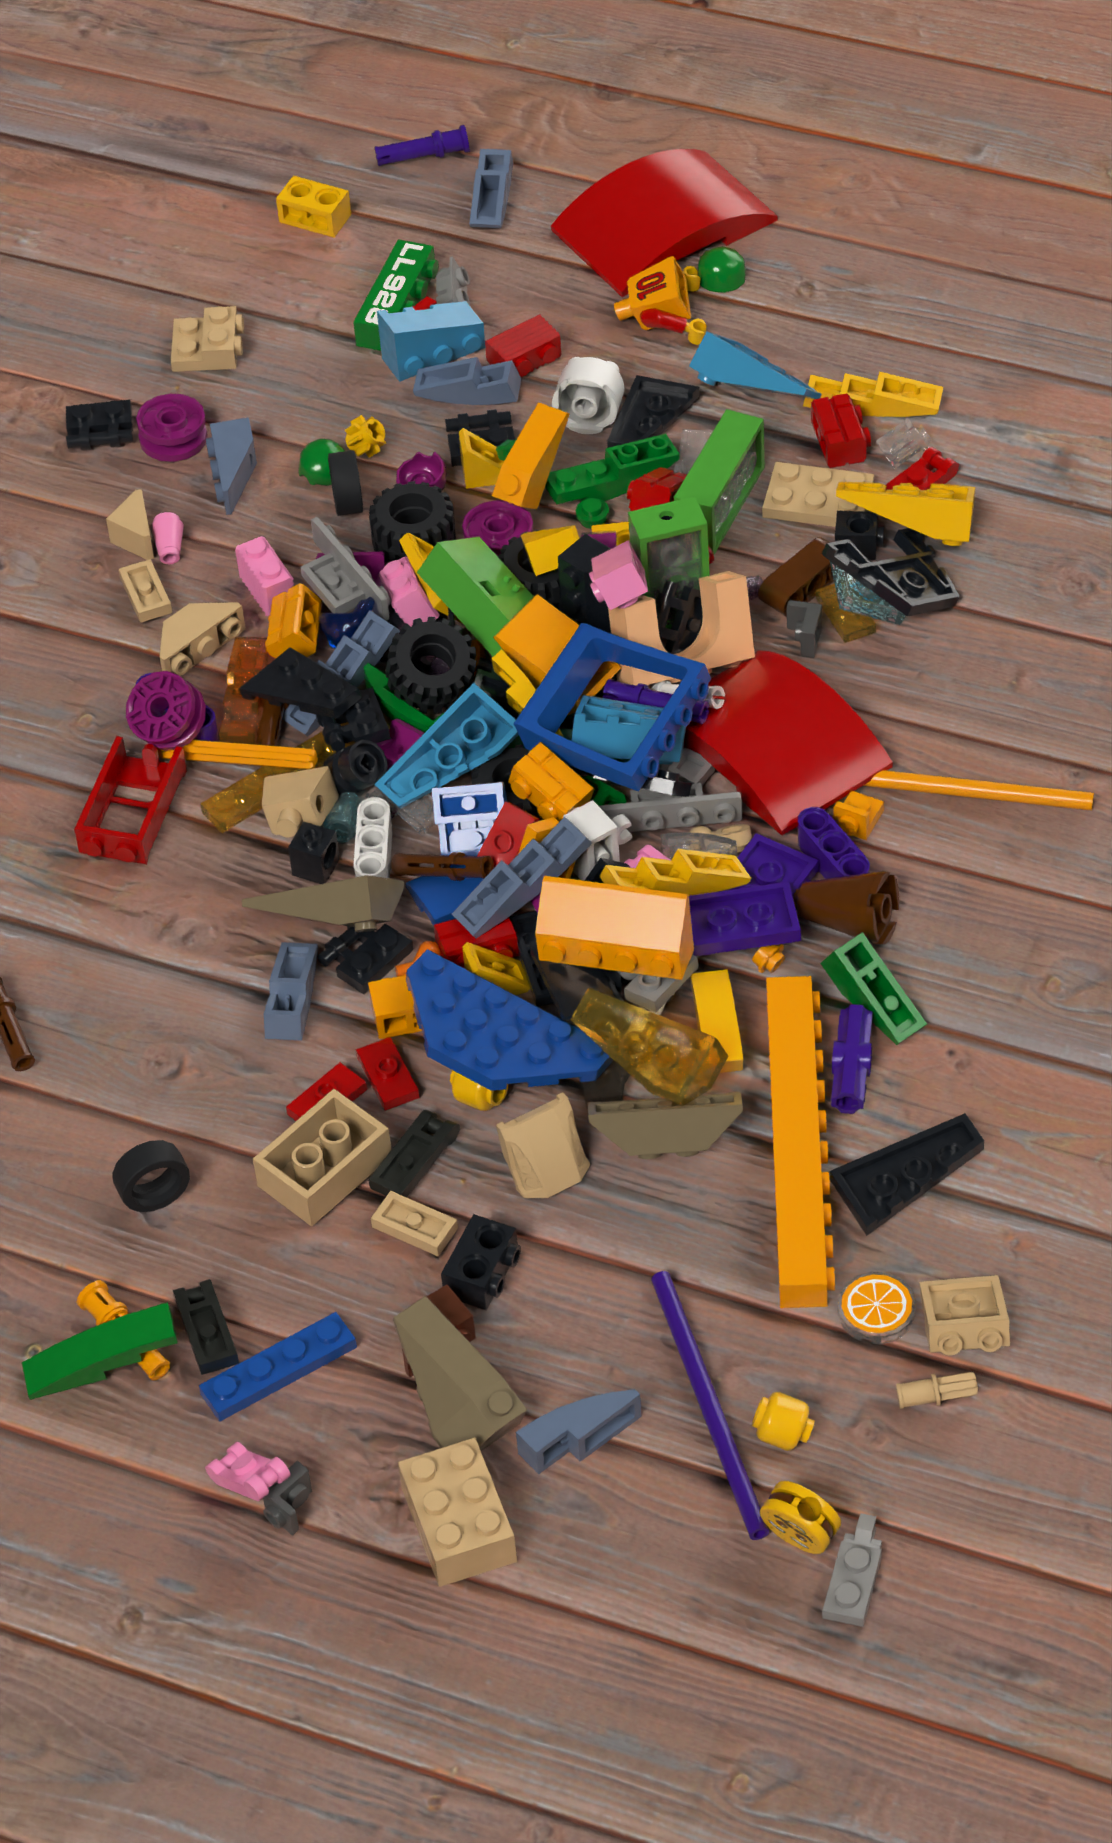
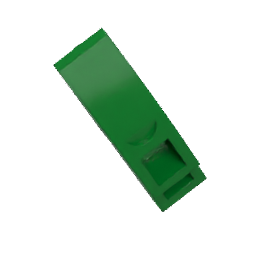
[545,434,680,505]

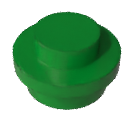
[576,498,609,529]

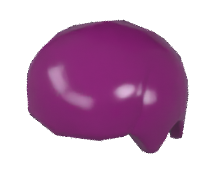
[396,452,447,491]

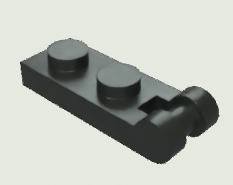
[369,1109,460,1197]
[172,1279,239,1375]

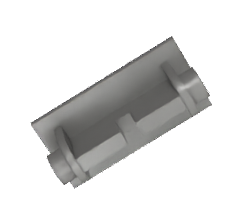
[436,256,470,305]

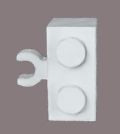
[563,800,632,881]

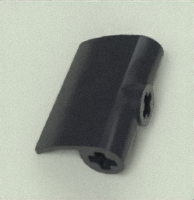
[531,945,631,1034]

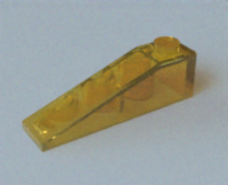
[570,988,728,1106]

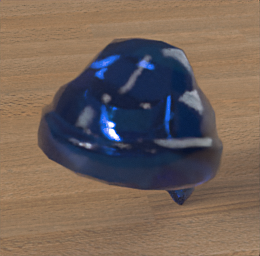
[318,597,375,649]

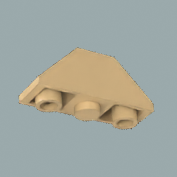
[160,602,246,676]

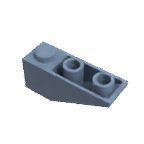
[205,417,257,515]

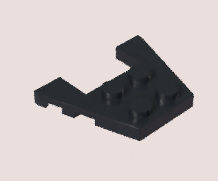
[821,528,960,616]

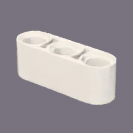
[354,797,393,878]

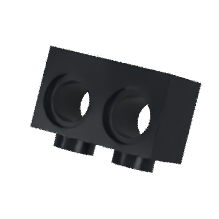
[441,1214,521,1311]

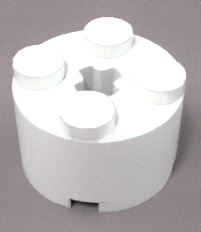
[552,357,624,434]

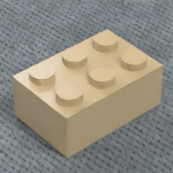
[253,1089,391,1226]
[398,1438,517,1587]

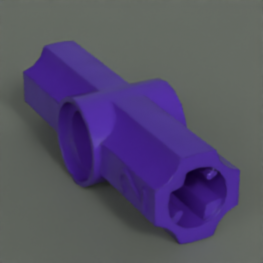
[831,1004,873,1114]

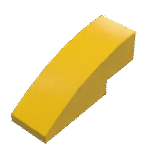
[690,969,744,1075]

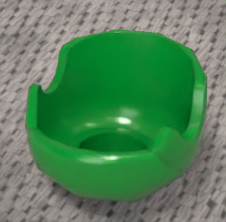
[698,246,746,293]
[298,439,345,486]

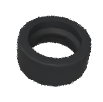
[328,450,363,516]
[112,1140,190,1212]

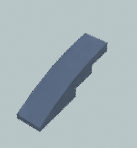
[283,610,400,736]
[452,816,592,938]

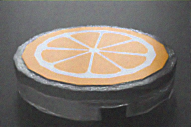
[837,1271,916,1344]

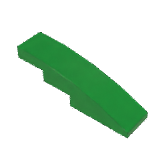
[22,1302,178,1400]

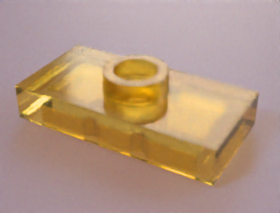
[816,580,876,643]

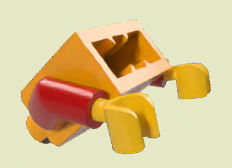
[614,256,707,345]

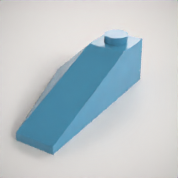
[689,331,822,399]
[374,683,519,809]

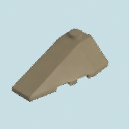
[242,875,404,932]
[393,1296,527,1451]

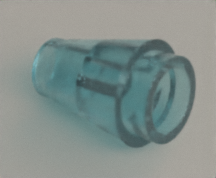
[324,792,360,843]

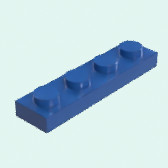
[198,1312,357,1422]

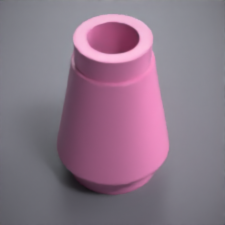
[150,512,184,564]

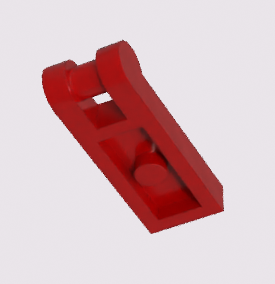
[886,447,959,490]

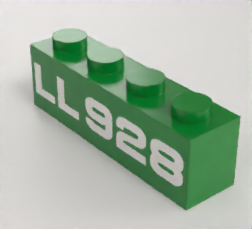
[353,239,439,351]

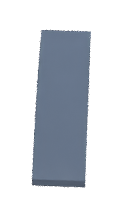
[469,149,513,228]
[413,357,522,405]
[263,942,318,1041]
[516,1389,642,1474]

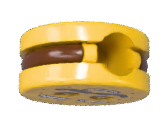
[760,1481,841,1554]

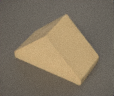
[106,489,154,560]

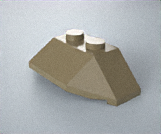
[588,1092,743,1159]

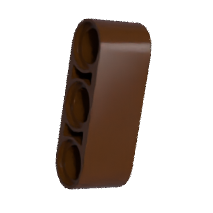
[758,537,844,617]

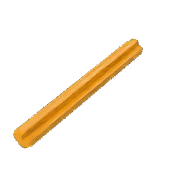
[157,740,318,770]

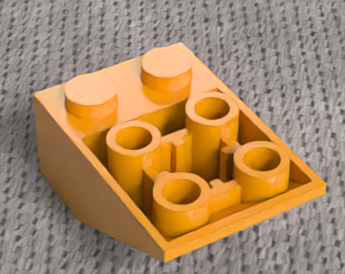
[493,594,621,715]

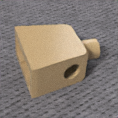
[262,766,339,838]

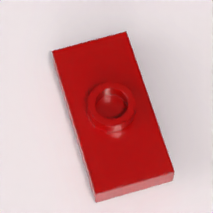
[477,801,539,868]
[356,1037,420,1111]
[286,1062,367,1121]

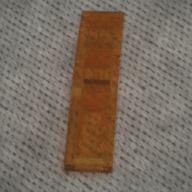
[219,637,269,744]

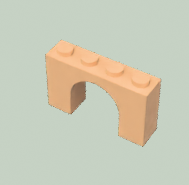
[608,571,755,689]

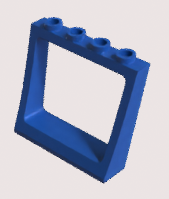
[514,623,711,792]

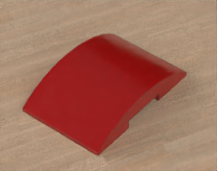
[551,149,778,297]
[683,650,893,836]

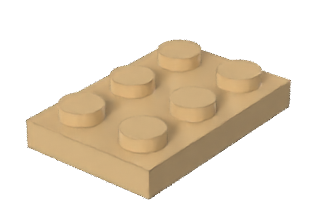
[762,462,874,527]

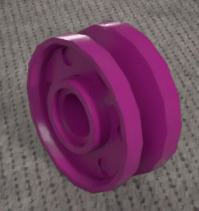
[136,393,208,462]
[462,500,534,557]
[126,671,206,751]

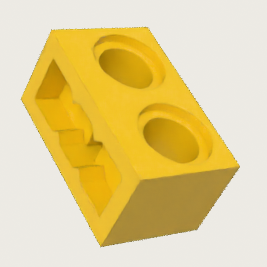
[276,175,351,238]

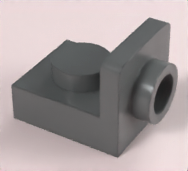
[787,600,822,658]
[263,1461,312,1535]

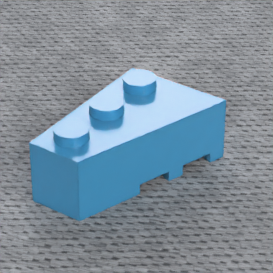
[377,301,485,382]
[571,695,686,765]

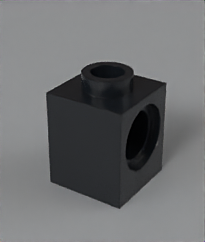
[835,511,884,560]
[288,822,340,884]

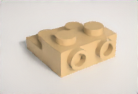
[171,306,244,372]
[919,1275,1010,1355]

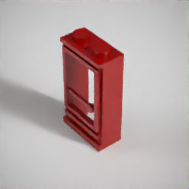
[74,736,187,865]

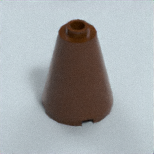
[793,871,900,945]

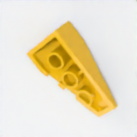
[836,482,976,546]

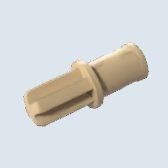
[896,1371,978,1409]

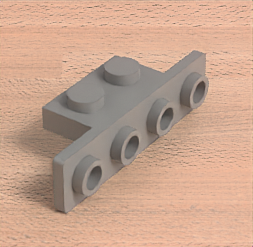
[300,517,391,621]
[599,783,742,832]

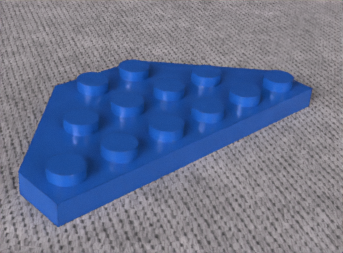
[406,949,617,1091]

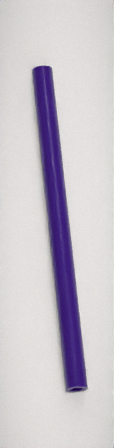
[651,1271,769,1540]

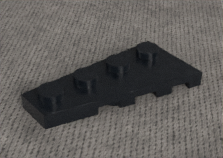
[830,1113,984,1236]

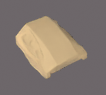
[496,1092,590,1198]

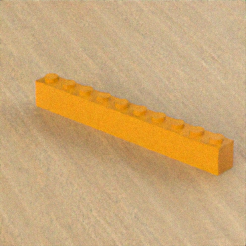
[766,976,835,1308]

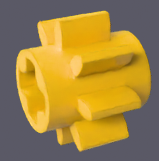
[345,415,386,458]

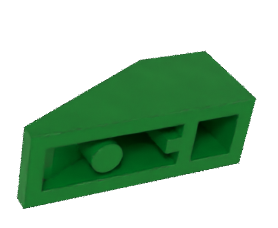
[820,932,927,1045]

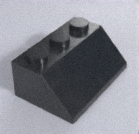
[558,534,611,634]

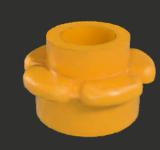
[752,944,786,973]

